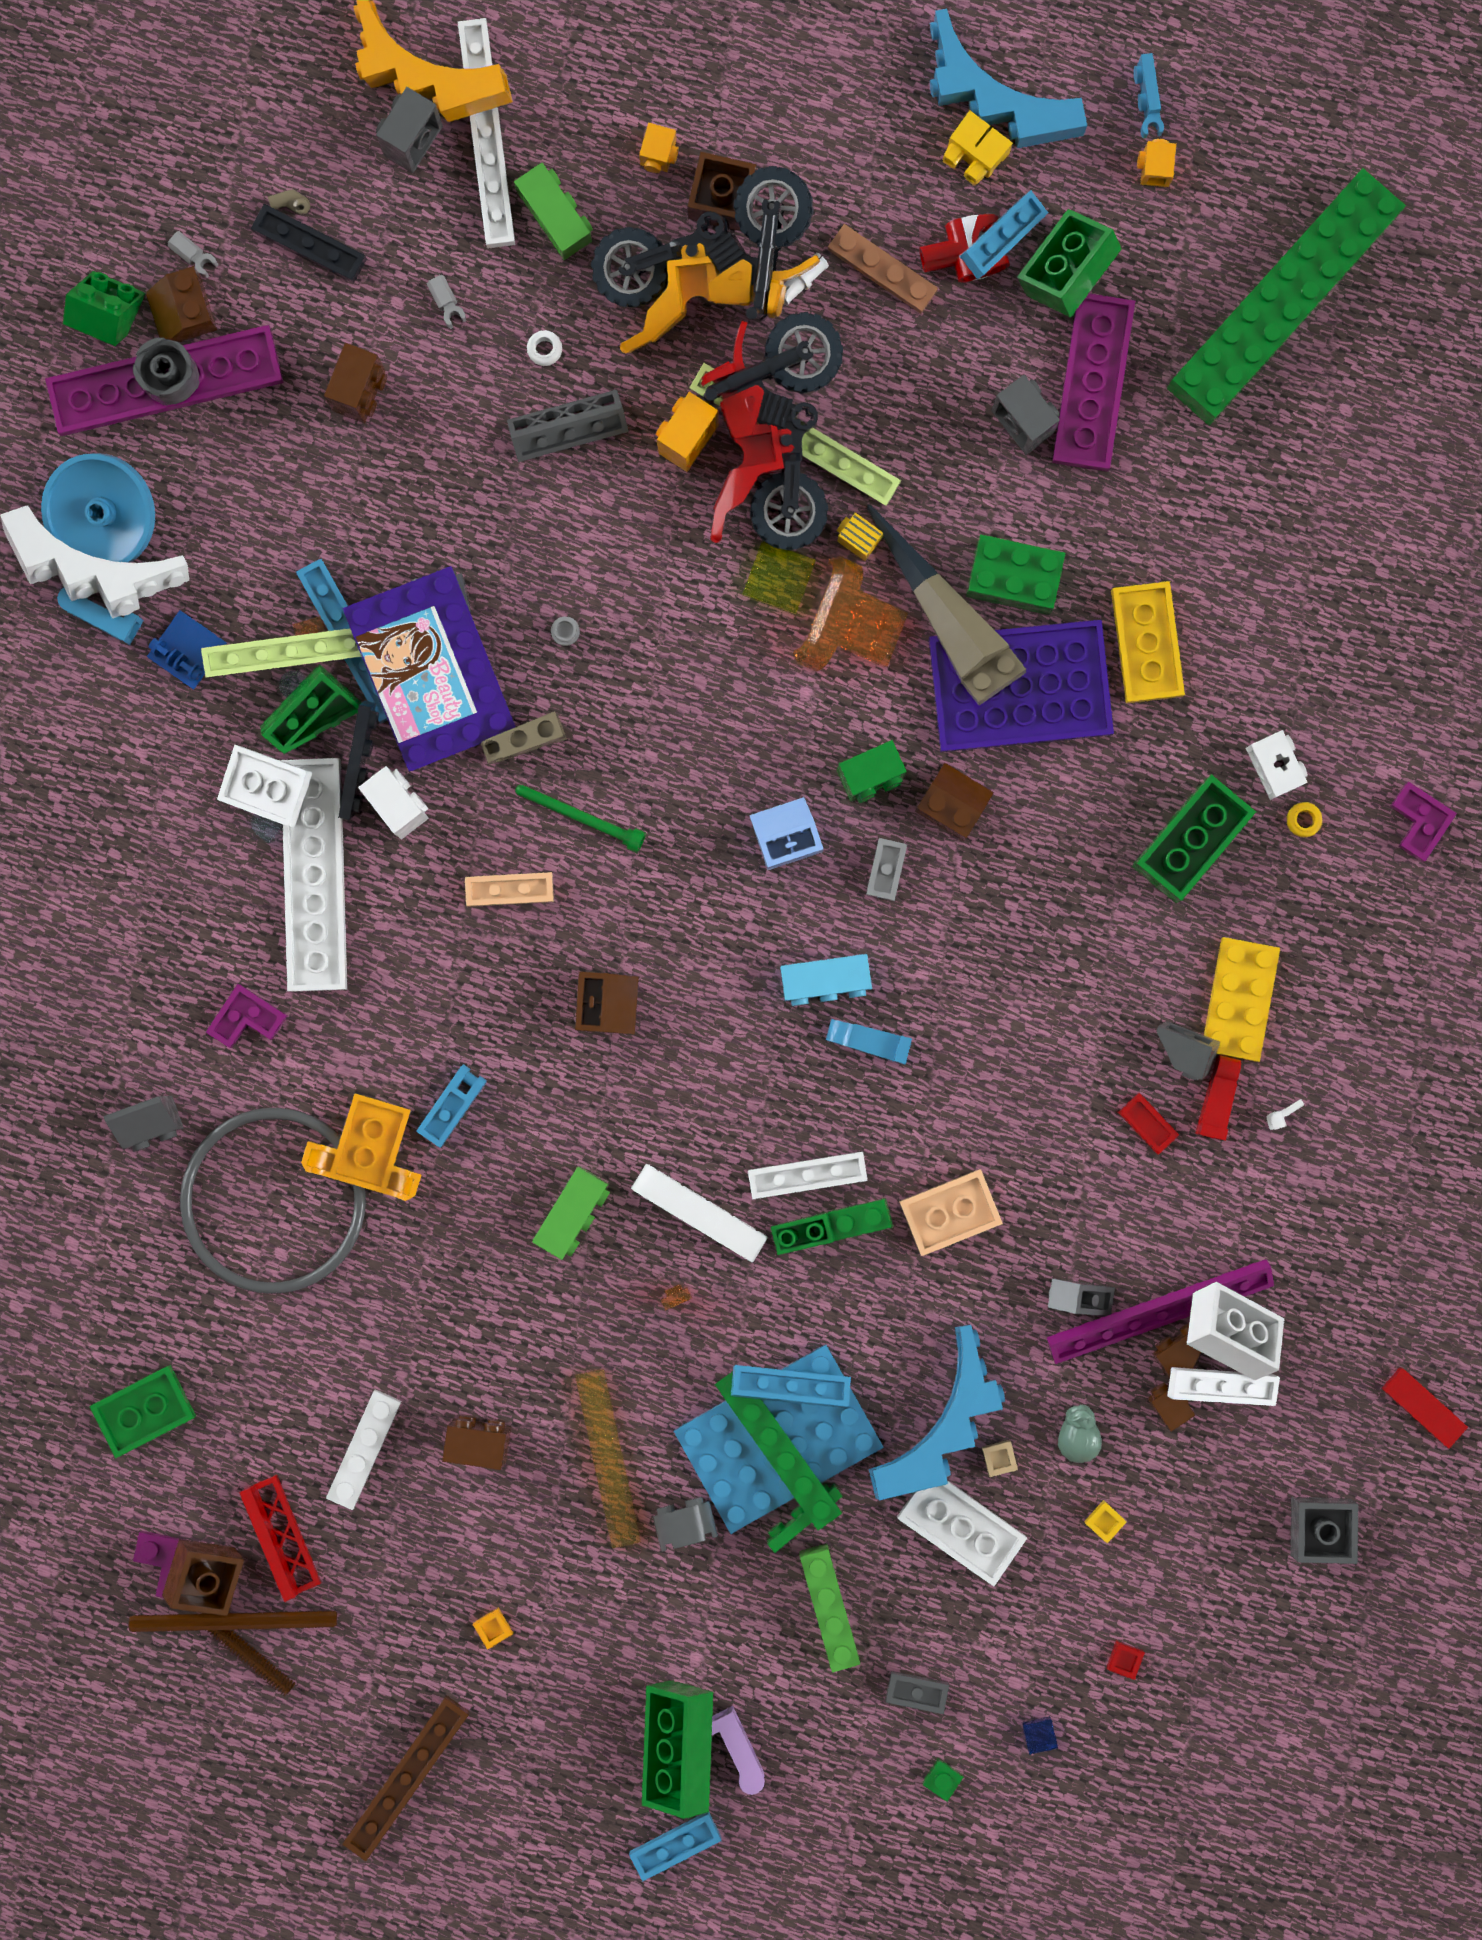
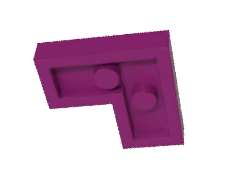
[1390,781,1457,862]
[206,984,288,1048]
[133,1531,184,1598]

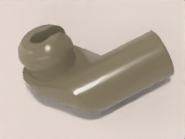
[268,189,310,215]

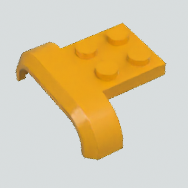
[301,1093,421,1201]

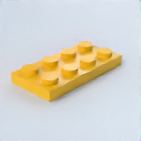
[1111,581,1185,704]
[1204,937,1280,1062]

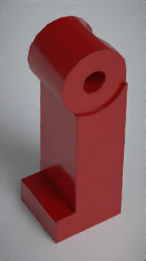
[1195,1055,1241,1141]

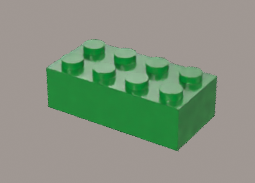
[1131,774,1256,903]
[642,1681,713,1819]

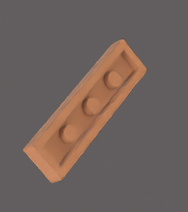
[828,224,938,314]

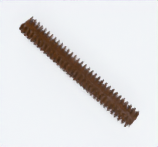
[202,1613,295,1697]

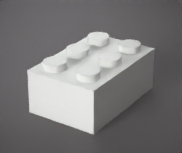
[1187,1282,1284,1380]

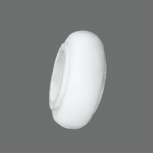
[527,330,562,366]

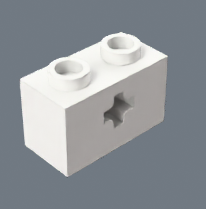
[1246,730,1308,800]

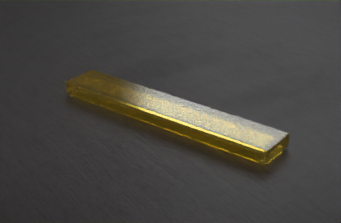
[575,1368,641,1548]

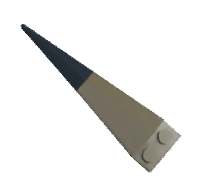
[867,504,1026,705]

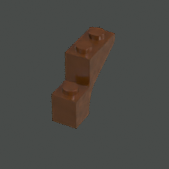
[1147,1322,1201,1432]

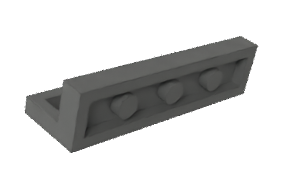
[507,390,629,462]

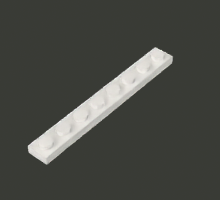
[458,18,515,248]

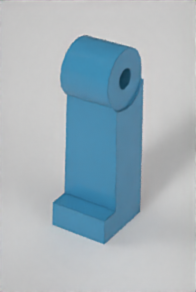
[57,588,144,645]
[826,1019,912,1065]

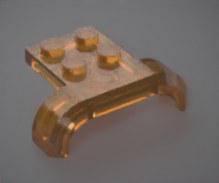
[793,556,908,671]

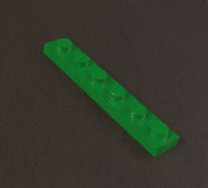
[714,1371,842,1531]

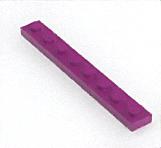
[1046,1259,1274,1364]

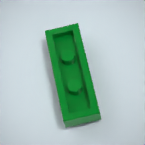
[767,1483,843,1553]

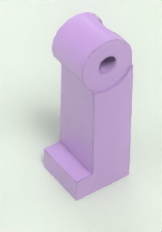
[712,1706,765,1795]

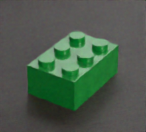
[1017,209,1122,318]
[966,534,1066,615]

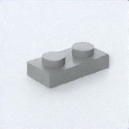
[866,838,907,901]

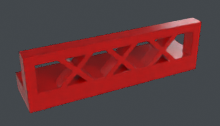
[239,1475,322,1602]

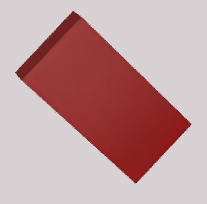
[1117,1093,1179,1155]

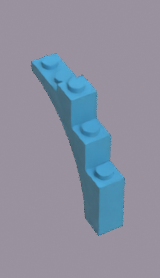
[930,9,1087,148]
[869,1325,1005,1500]

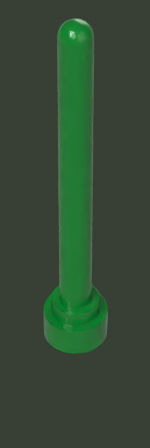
[515,785,646,854]

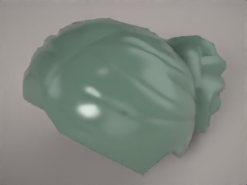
[1058,1404,1102,1463]

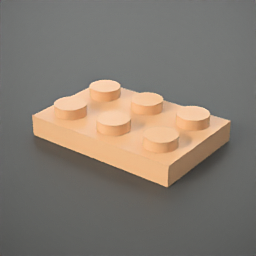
[899,1169,1003,1256]

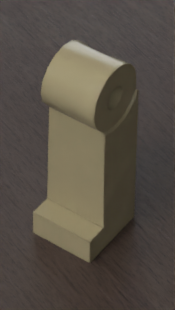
[481,711,567,765]

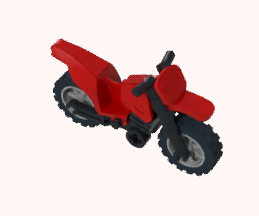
[701,312,843,550]

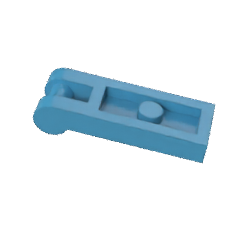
[416,1064,487,1148]

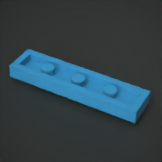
[960,190,1048,279]
[731,1365,851,1408]

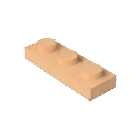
[465,872,554,907]

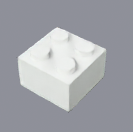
[358,766,429,839]

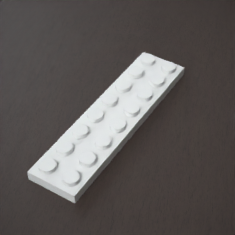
[281,758,347,992]

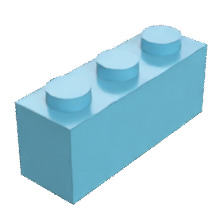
[780,954,872,1006]

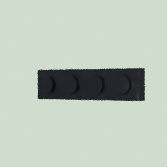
[251,204,367,284]
[338,701,379,820]

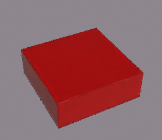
[1106,1640,1145,1680]

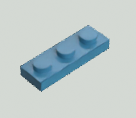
[629,1812,722,1882]

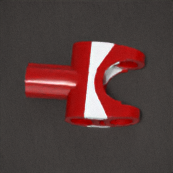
[919,214,1010,283]

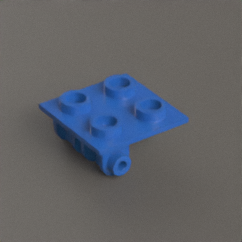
[147,610,227,690]

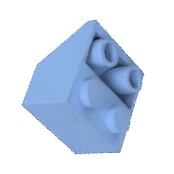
[749,797,823,870]

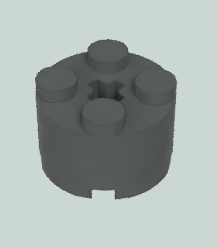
[133,338,199,405]
[652,1497,718,1552]

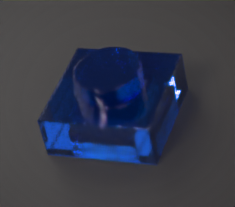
[1022,1716,1058,1755]

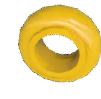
[1286,802,1322,838]

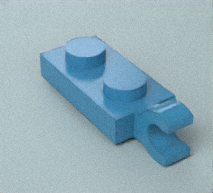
[1134,53,1164,138]

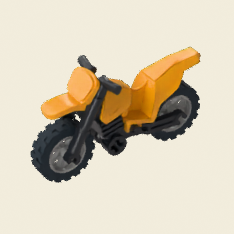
[591,166,820,353]

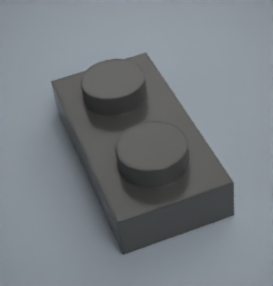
[885,1671,949,1714]

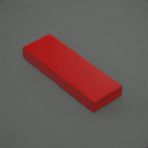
[1381,1367,1468,1449]

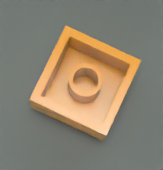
[656,391,719,472]

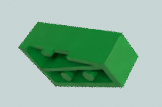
[260,664,362,754]

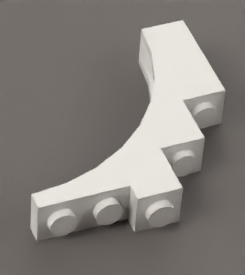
[0,505,189,618]

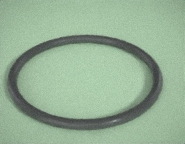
[180,1107,366,1294]

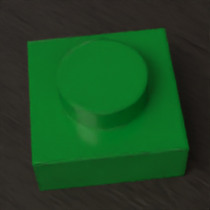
[922,1758,964,1802]

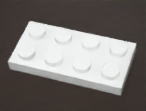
[897,1481,1027,1586]

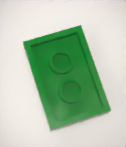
[89,1365,197,1459]

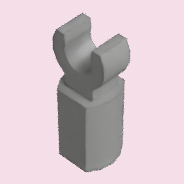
[168,231,219,278]
[427,275,466,329]

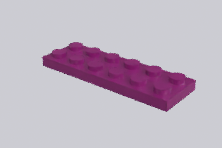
[1052,294,1136,472]

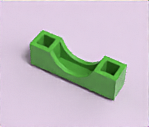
[799,1543,861,1673]

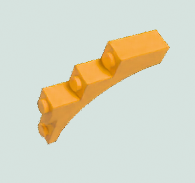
[354,0,513,122]

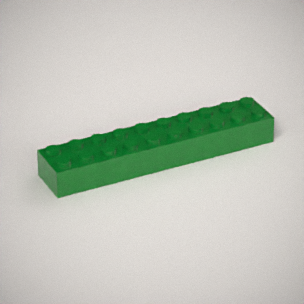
[1167,168,1406,426]

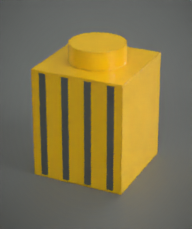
[837,513,883,561]

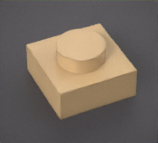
[981,1440,1018,1477]

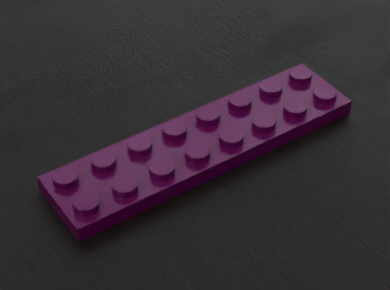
[45,325,284,437]

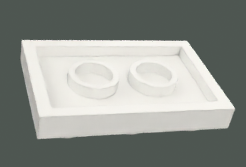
[217,745,312,828]

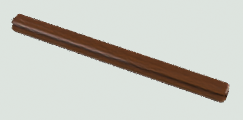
[128,1611,337,1632]

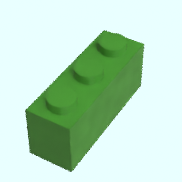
[514,163,593,260]
[532,1166,610,1260]

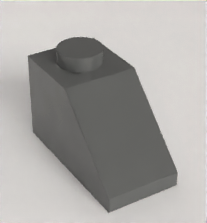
[1156,1021,1220,1080]
[1048,1278,1115,1316]

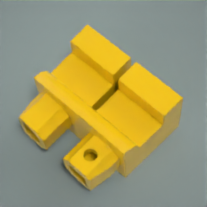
[943,110,1013,185]

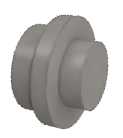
[551,617,580,646]

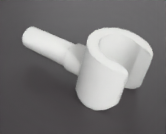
[1267,1099,1304,1130]

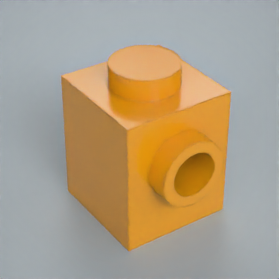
[639,122,679,173]
[1137,139,1176,187]

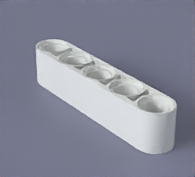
[631,1164,768,1262]

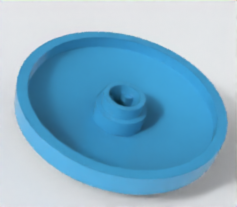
[41,453,155,563]

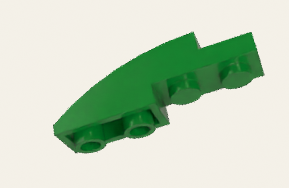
[771,1198,893,1255]

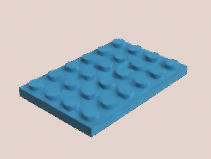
[673,1344,884,1534]

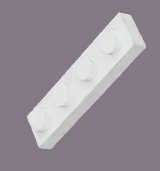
[748,1152,868,1199]
[1167,1367,1280,1406]
[326,1389,402,1510]

